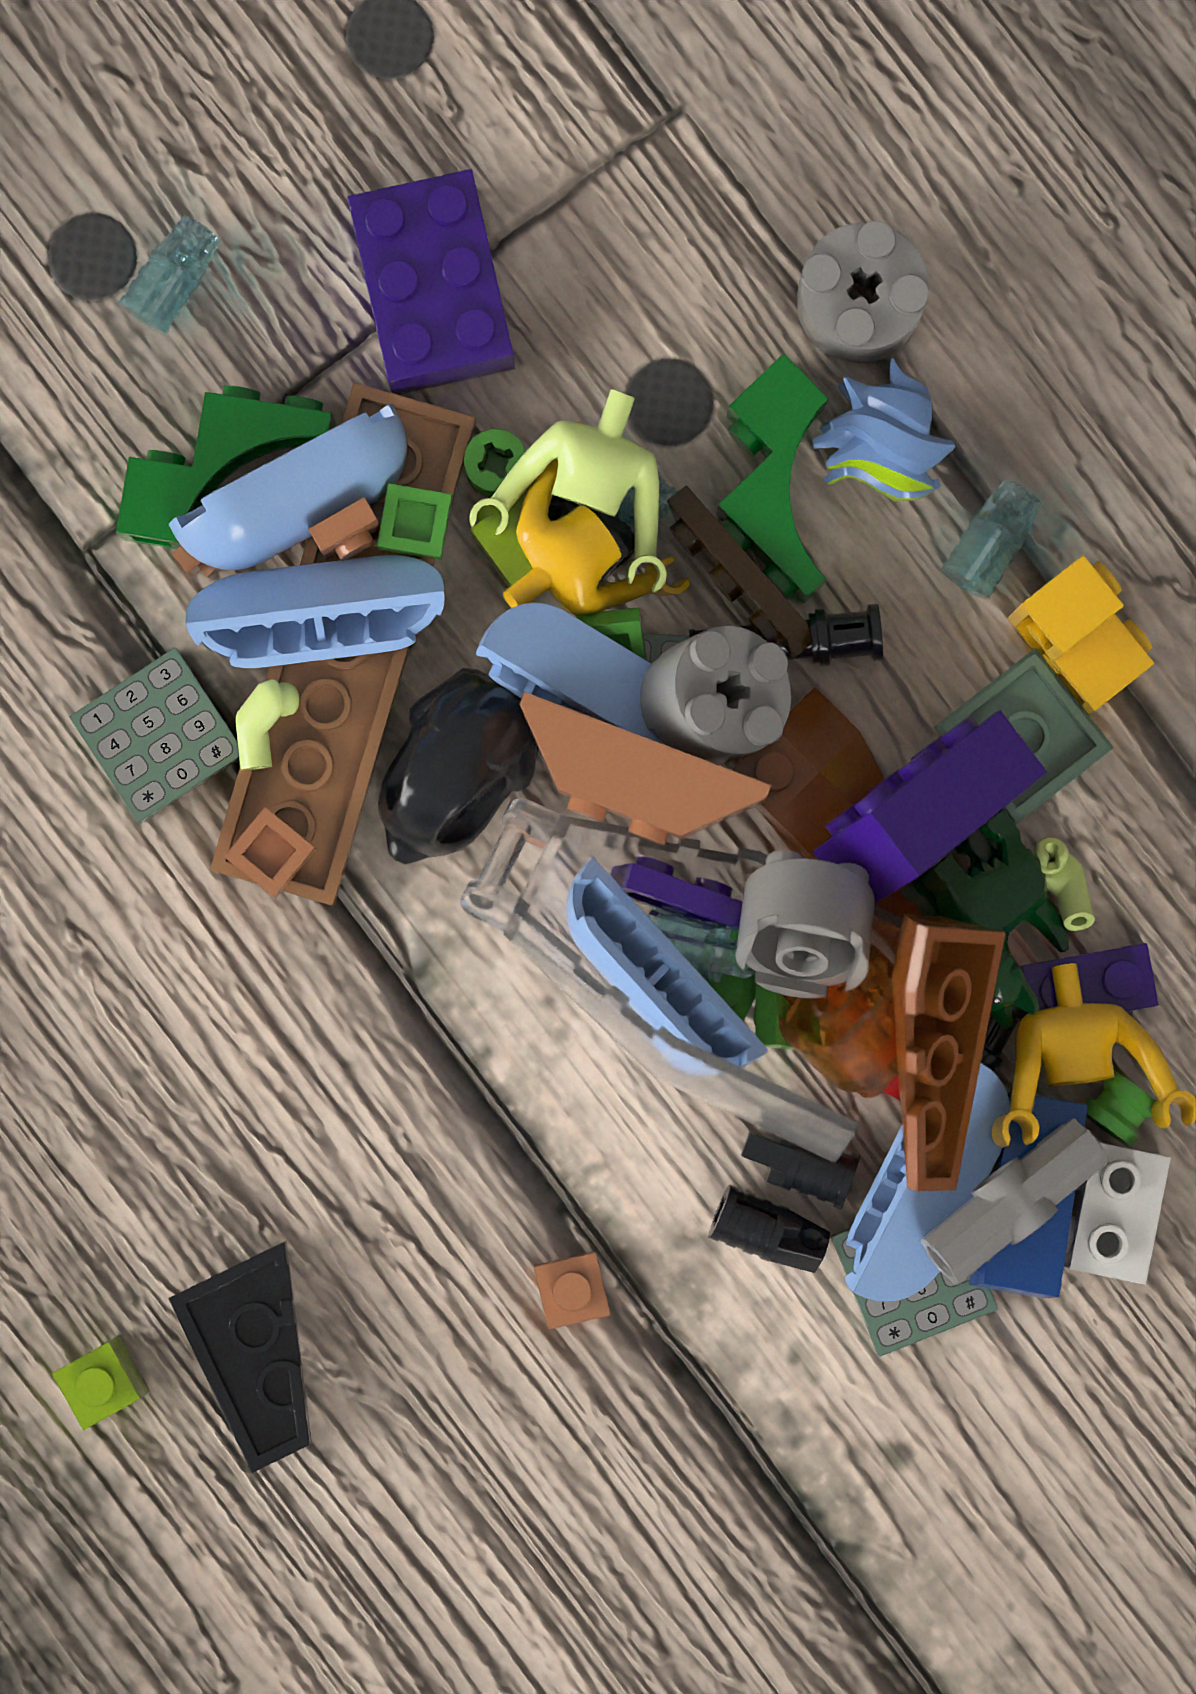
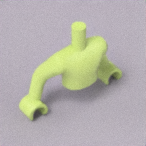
[469,390,667,593]

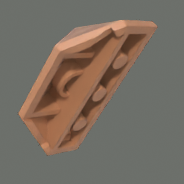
[520,692,771,845]

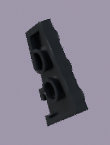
[168,1241,312,1473]

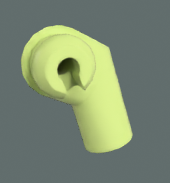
[236,679,299,770]
[1032,837,1095,931]

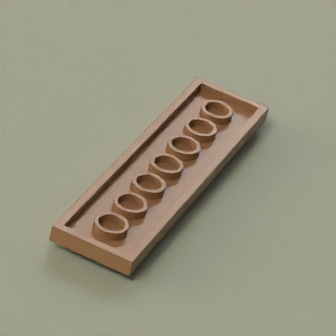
[210,382,476,906]

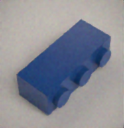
[969,1091,1088,1299]

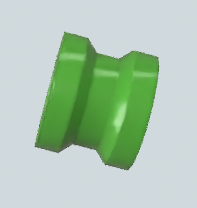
[464,429,526,498]
[1084,1071,1156,1148]

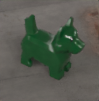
[899,809,1069,1028]

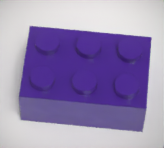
[347,169,515,395]
[812,710,1047,903]

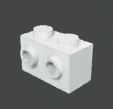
[1064,1143,1171,1285]

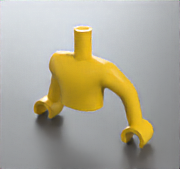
[503,421,690,616]
[991,963,1196,1148]

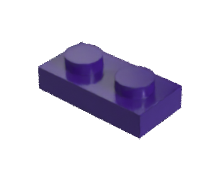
[610,856,743,932]
[1020,943,1159,1011]

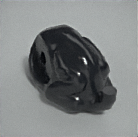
[378,668,539,865]

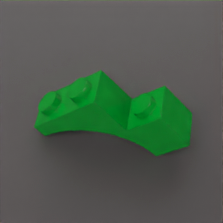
[716,353,828,604]
[116,385,336,549]

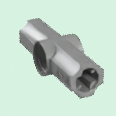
[920,1118,1109,1285]

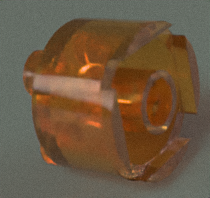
[779,944,899,1098]

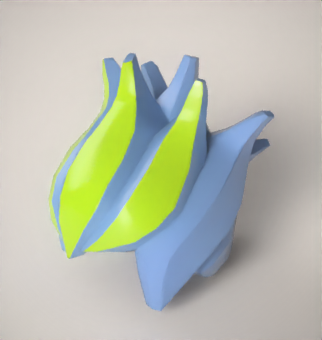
[812,358,956,501]

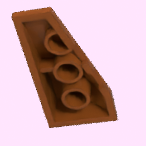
[731,688,930,944]
[891,914,1006,1191]

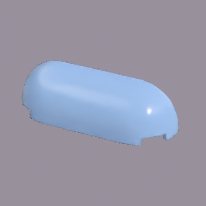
[169,404,407,570]
[186,555,445,668]
[476,603,664,745]
[566,857,769,1072]
[845,1063,1011,1302]

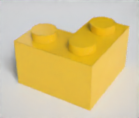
[1007,555,1155,715]

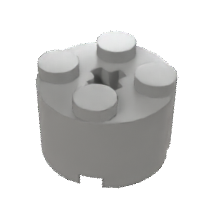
[797,221,929,363]
[640,626,791,765]
[736,850,875,998]

